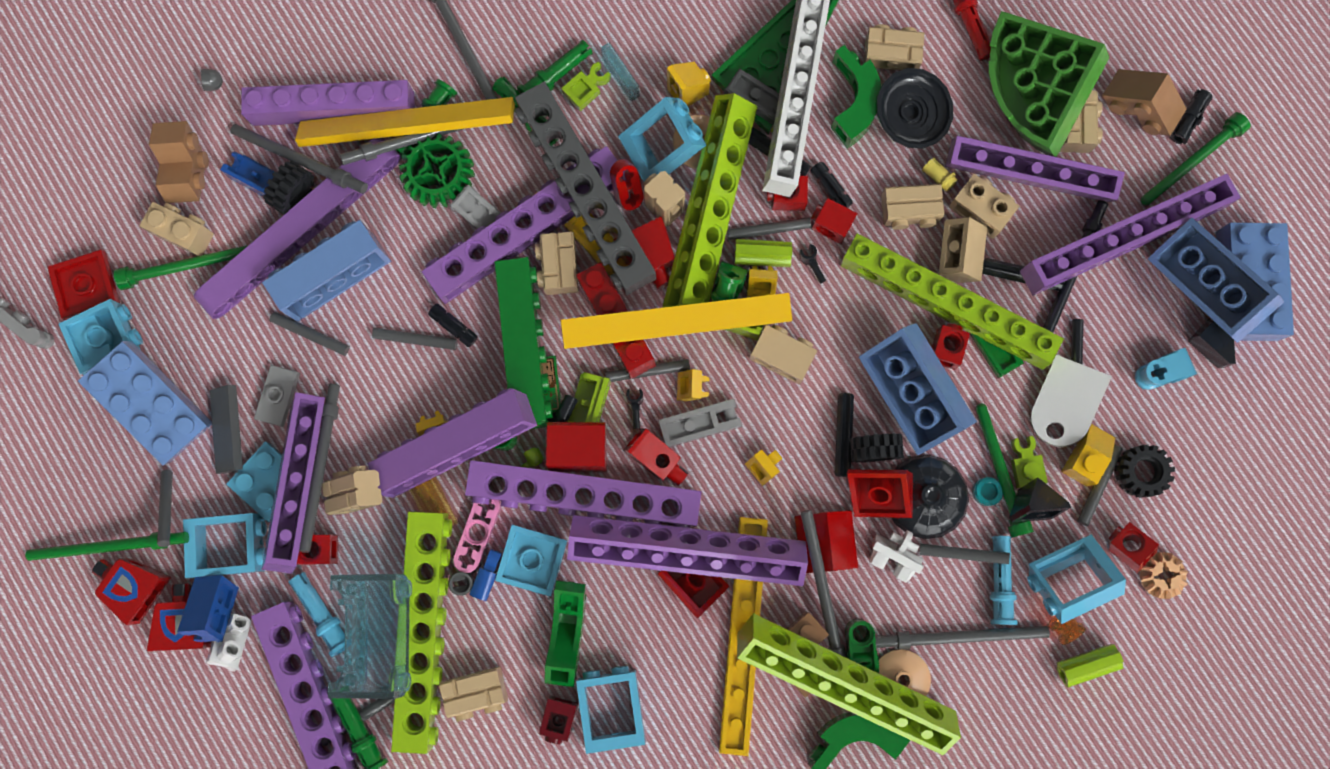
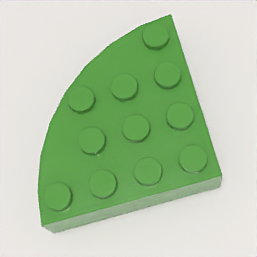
[989,11,1110,157]

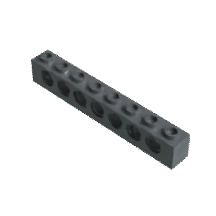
[514,81,656,295]

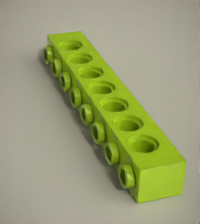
[662,93,757,308]
[841,233,1064,370]
[391,511,452,754]
[737,613,961,755]

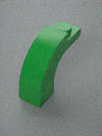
[831,45,881,149]
[545,580,587,687]
[808,712,911,769]

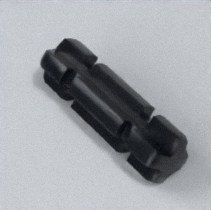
[810,162,853,208]
[428,303,478,347]

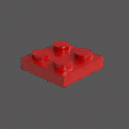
[47,249,120,320]

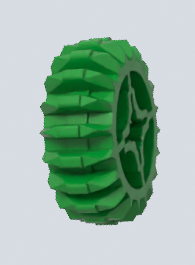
[399,133,475,209]

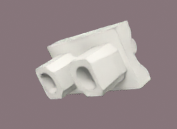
[869,530,924,583]
[206,613,252,672]

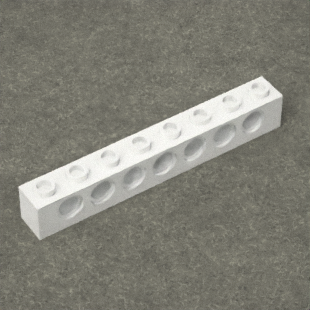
[762,0,830,197]

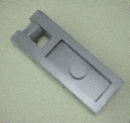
[0,296,54,349]
[658,399,742,448]

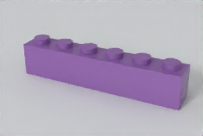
[241,80,415,126]
[945,136,1125,203]
[367,388,537,498]
[261,392,325,574]

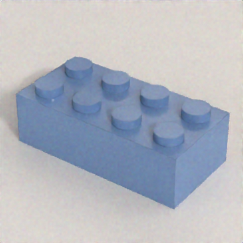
[1148,218,1284,343]
[262,220,391,322]
[1215,223,1294,341]
[859,323,977,456]
[78,341,212,466]

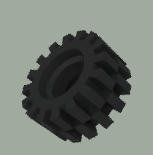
[263,161,314,215]
[850,433,904,463]
[1115,444,1175,498]

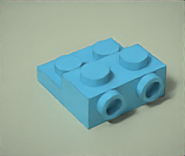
[58,299,143,375]

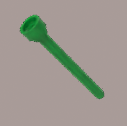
[1140,112,1251,206]
[114,246,247,291]
[975,403,1034,538]

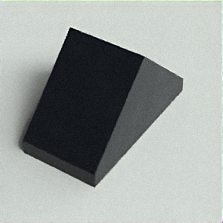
[1188,318,1236,368]
[1009,477,1071,523]

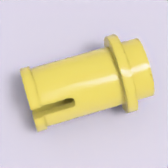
[922,157,958,192]

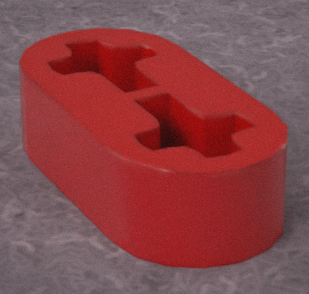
[610,159,644,211]

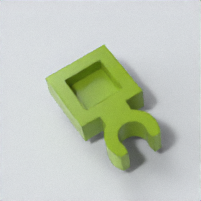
[561,62,611,111]
[1011,436,1048,488]

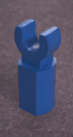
[469,549,502,601]

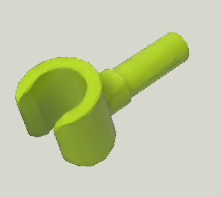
[521,447,543,468]

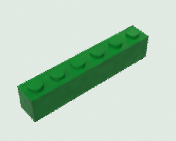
[495,257,553,430]

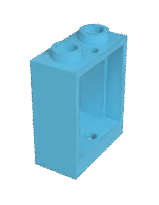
[618,97,706,182]
[183,513,267,578]
[1027,534,1126,624]
[576,666,646,754]

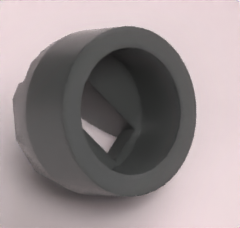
[201,69,223,91]
[448,572,473,596]

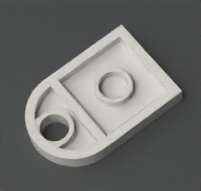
[1031,355,1112,447]

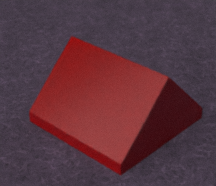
[546,422,607,472]
[847,469,913,518]
[794,511,858,573]
[658,571,730,619]

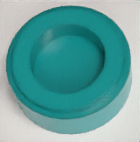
[972,477,1003,506]

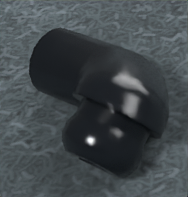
[546,395,578,428]

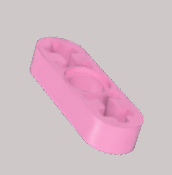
[453,500,501,573]

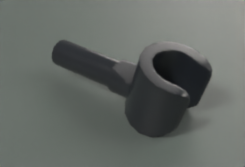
[800,244,826,284]
[626,388,644,429]

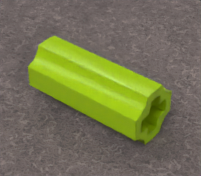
[735,239,792,267]
[1056,644,1124,687]

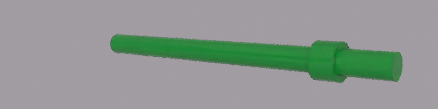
[25,532,189,561]

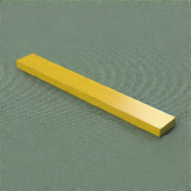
[295,97,515,147]
[560,293,793,349]
[719,517,768,756]

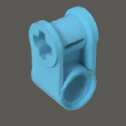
[1135,348,1197,390]

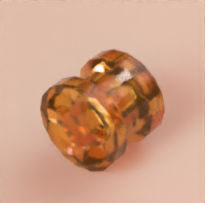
[1047,616,1086,645]

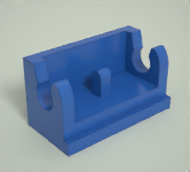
[220,152,274,196]
[177,575,239,642]

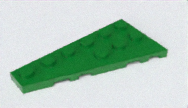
[711,0,840,135]

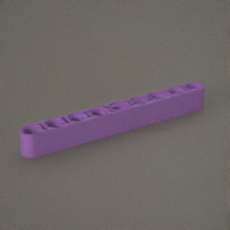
[194,138,401,319]

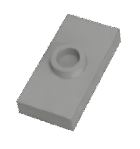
[450,185,500,240]
[254,365,300,427]

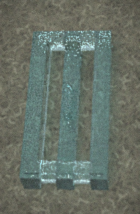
[601,42,640,101]

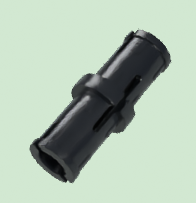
[1170,89,1213,145]

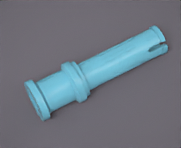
[990,536,1018,625]
[288,572,354,658]

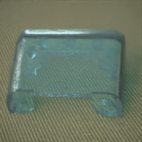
[328,574,412,699]

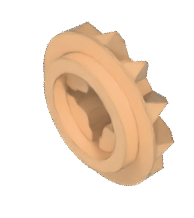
[1140,552,1188,599]

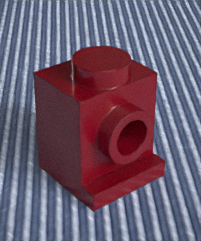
[539,696,579,744]

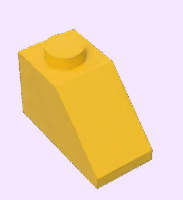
[667,61,711,107]
[1061,424,1115,486]

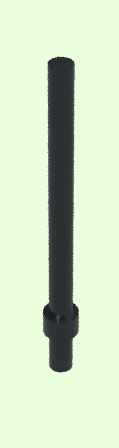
[1043,200,1109,333]

